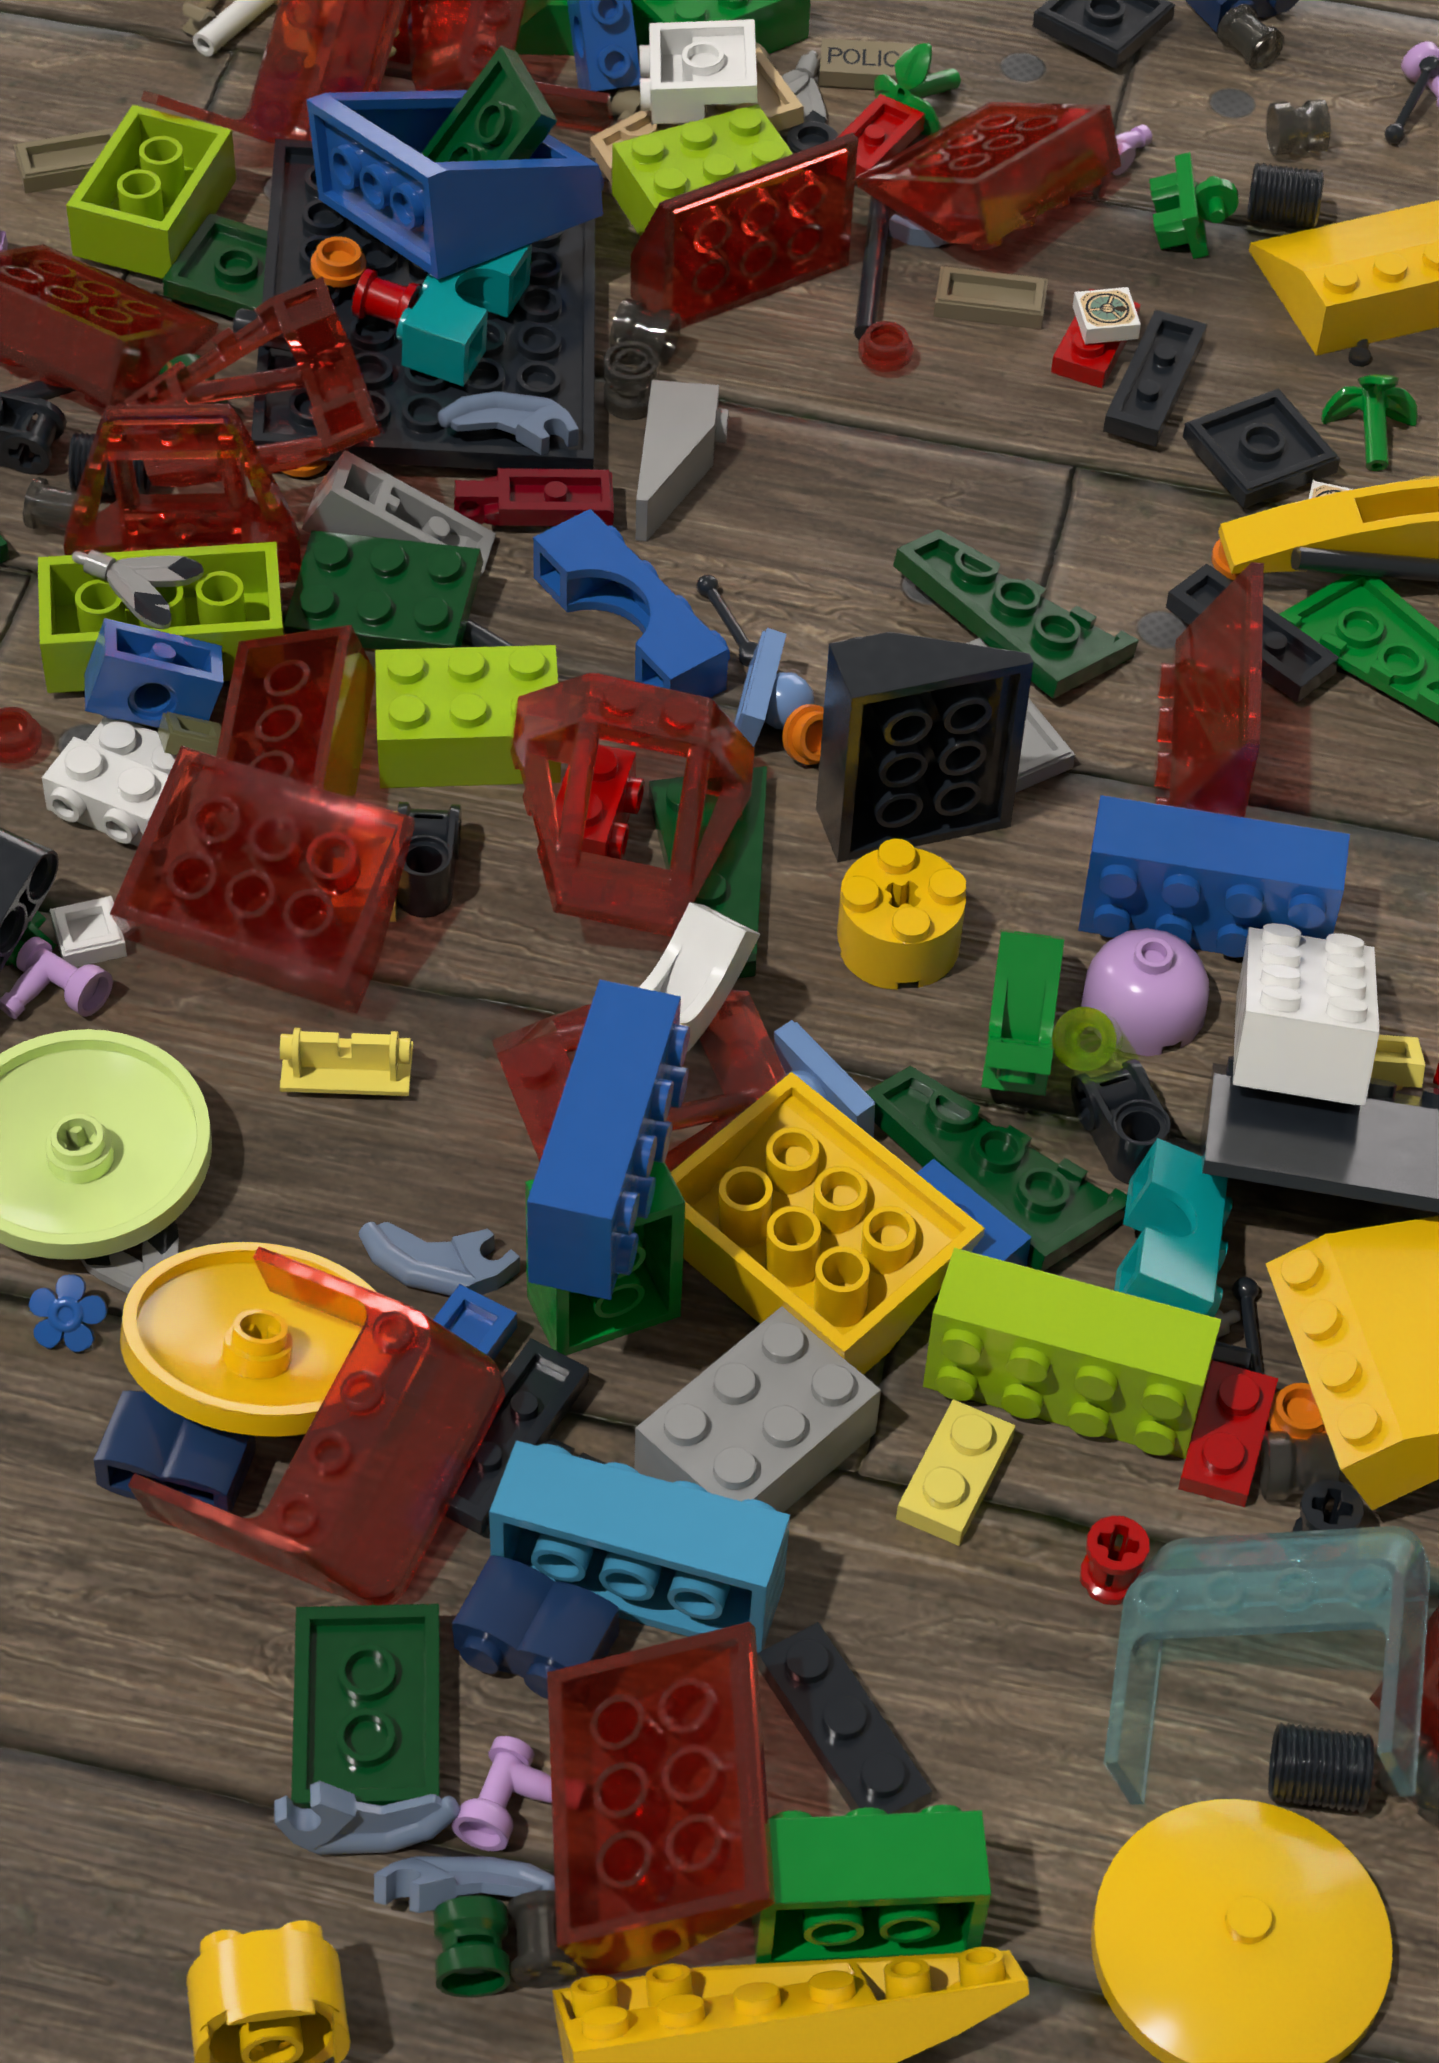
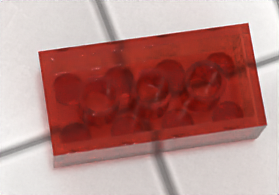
[203,625,376,872]

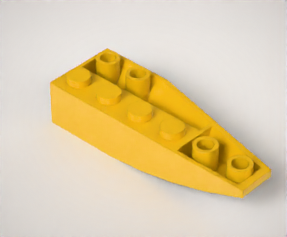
[1218,476,1439,574]
[552,1947,1029,2063]

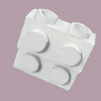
[640,20,758,125]
[42,717,214,849]

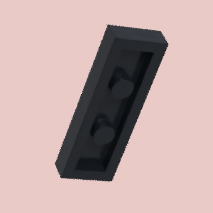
[1103,309,1208,447]
[1166,563,1339,703]
[421,1338,589,1535]
[756,1622,932,1814]

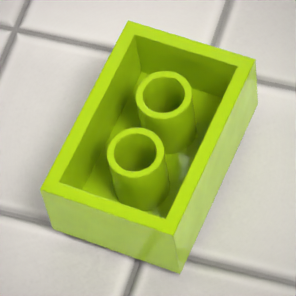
[612,104,803,260]
[66,105,237,279]
[375,645,561,788]

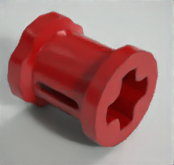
[352,268,422,329]
[1080,1515,1150,1605]

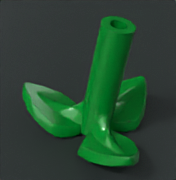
[873,43,961,136]
[1321,374,1418,471]

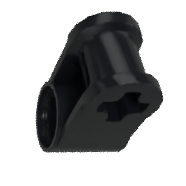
[0,392,67,474]
[396,802,462,918]
[1071,1059,1171,1184]

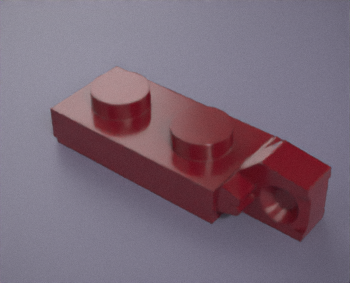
[454,468,614,526]

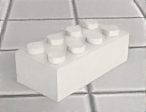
[1233,923,1380,1106]

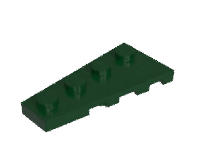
[893,529,1139,699]
[648,766,767,979]
[865,1065,1127,1271]

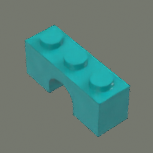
[396,243,532,386]
[1114,1138,1233,1317]

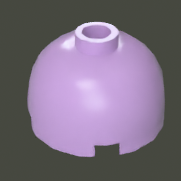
[1081,928,1209,1056]

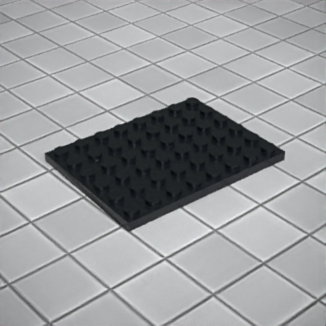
[251,139,596,470]

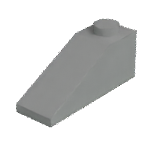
[635,380,729,541]
[301,450,496,578]

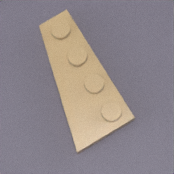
[590,47,804,185]

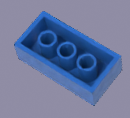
[1078,795,1350,957]
[527,980,690,1300]

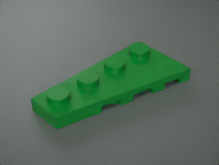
[1279,574,1439,723]

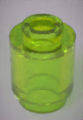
[1052,1007,1123,1072]

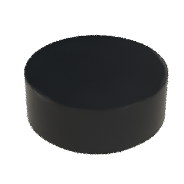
[786,121,838,170]

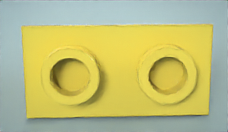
[280,1028,413,1096]

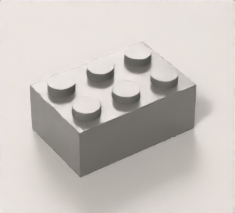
[634,1307,881,1513]

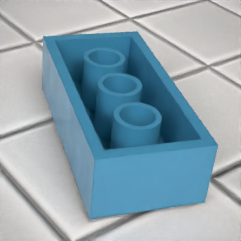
[489,1440,790,1656]

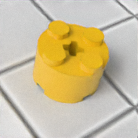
[837,839,966,990]
[187,1920,350,2063]

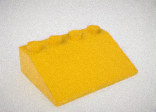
[1249,200,1439,356]
[670,1072,985,1375]
[1266,1216,1439,1511]

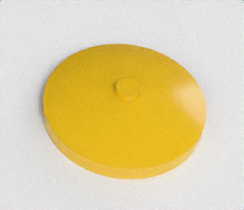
[120,1242,397,1437]
[1091,1799,1392,2063]

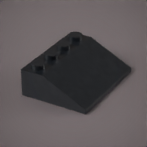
[816,632,1034,863]
[1200,1056,1439,1213]

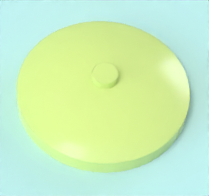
[0,1029,212,1260]

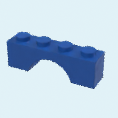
[533,509,730,719]

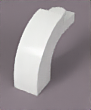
[639,902,760,1052]

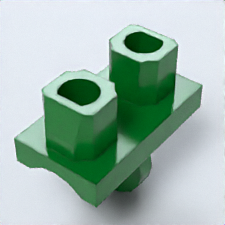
[1149,152,1239,259]

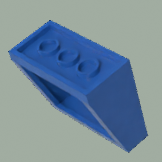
[307,90,604,279]

